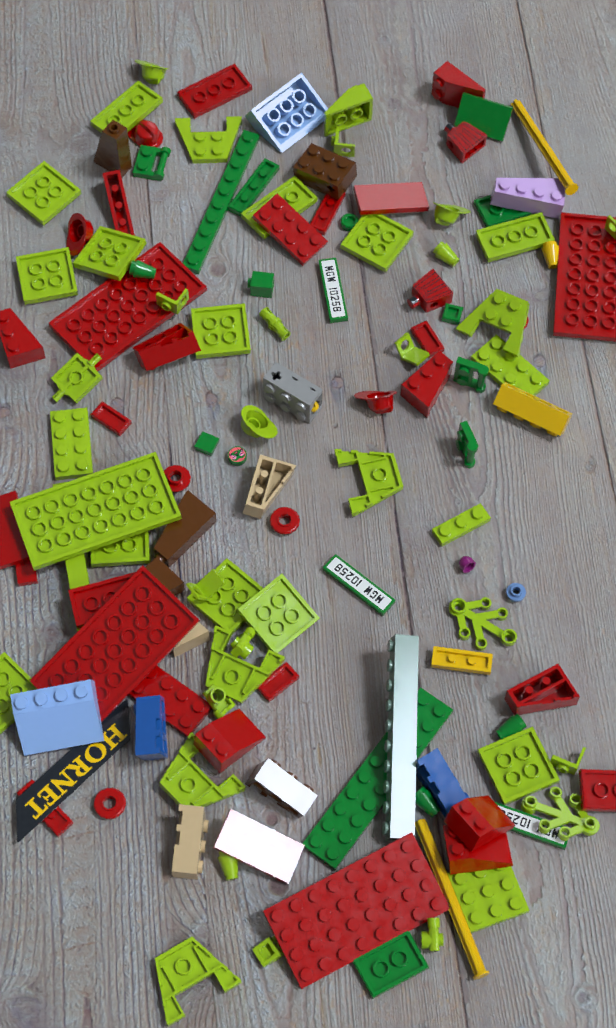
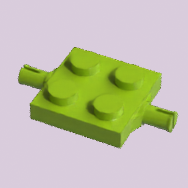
[51,353,103,404]

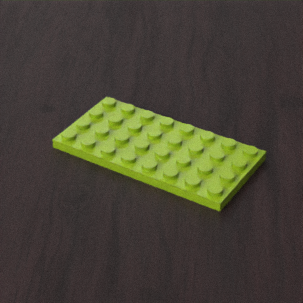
[10,452,182,571]

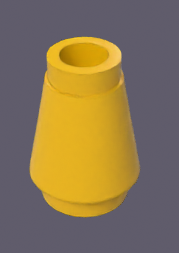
[541,241,559,269]

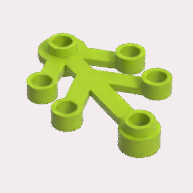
[449,597,517,651]
[521,787,600,841]

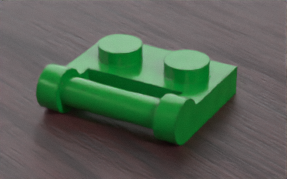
[133,145,171,181]
[453,356,489,393]
[456,421,478,469]

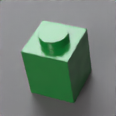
[247,271,274,298]

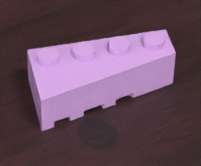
[490,178,565,219]

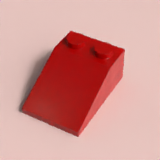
[431,61,486,108]
[193,709,266,774]
[444,795,515,852]
[443,825,513,875]

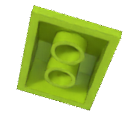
[324,83,373,137]

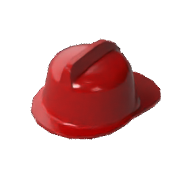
[128,120,163,148]
[66,213,93,256]
[354,391,397,414]

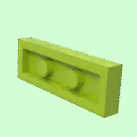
[432,503,491,547]

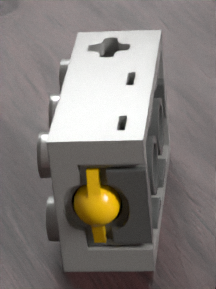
[263,362,323,424]

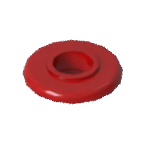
[164,465,191,492]
[270,507,300,535]
[94,787,126,819]

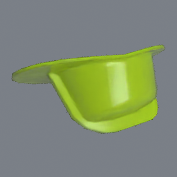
[134,60,169,85]
[433,202,470,226]
[241,405,278,439]

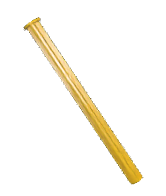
[511,99,578,195]
[415,819,490,980]

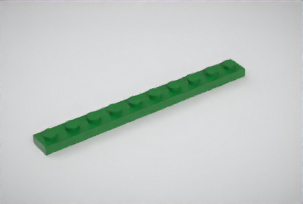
[183,130,260,275]

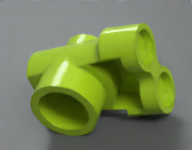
[230,627,256,659]
[202,684,236,719]
[421,918,444,951]

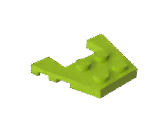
[175,116,242,164]
[456,289,530,358]
[334,449,403,517]
[205,625,285,704]
[159,732,246,807]
[155,937,242,1027]

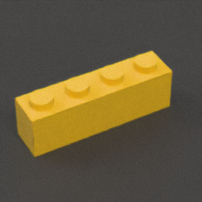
[493,382,573,437]

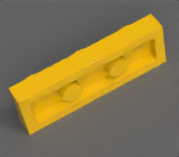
[431,646,493,675]

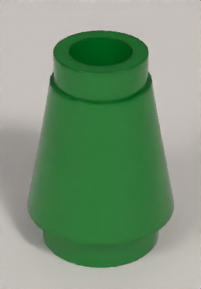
[129,260,157,279]
[495,713,527,739]
[415,786,441,818]

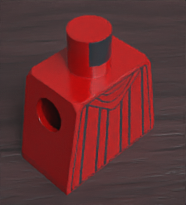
[444,122,487,163]
[407,269,453,312]

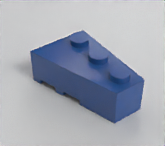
[134,695,168,761]
[416,748,470,818]

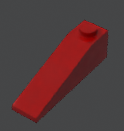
[102,170,135,236]

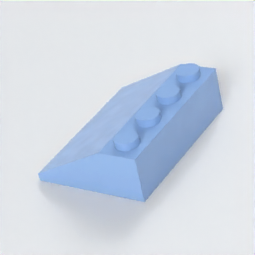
[245,73,328,153]
[10,679,104,756]

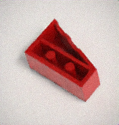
[0,308,46,369]
[132,323,201,371]
[400,351,453,418]
[504,664,580,715]

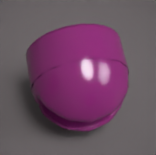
[459,556,476,573]

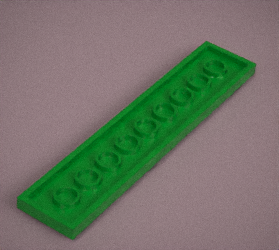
[302,687,453,871]

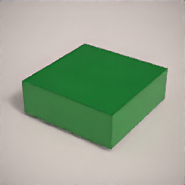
[441,303,463,325]
[194,431,220,456]

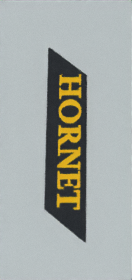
[16,699,130,842]

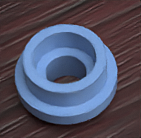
[506,583,526,602]

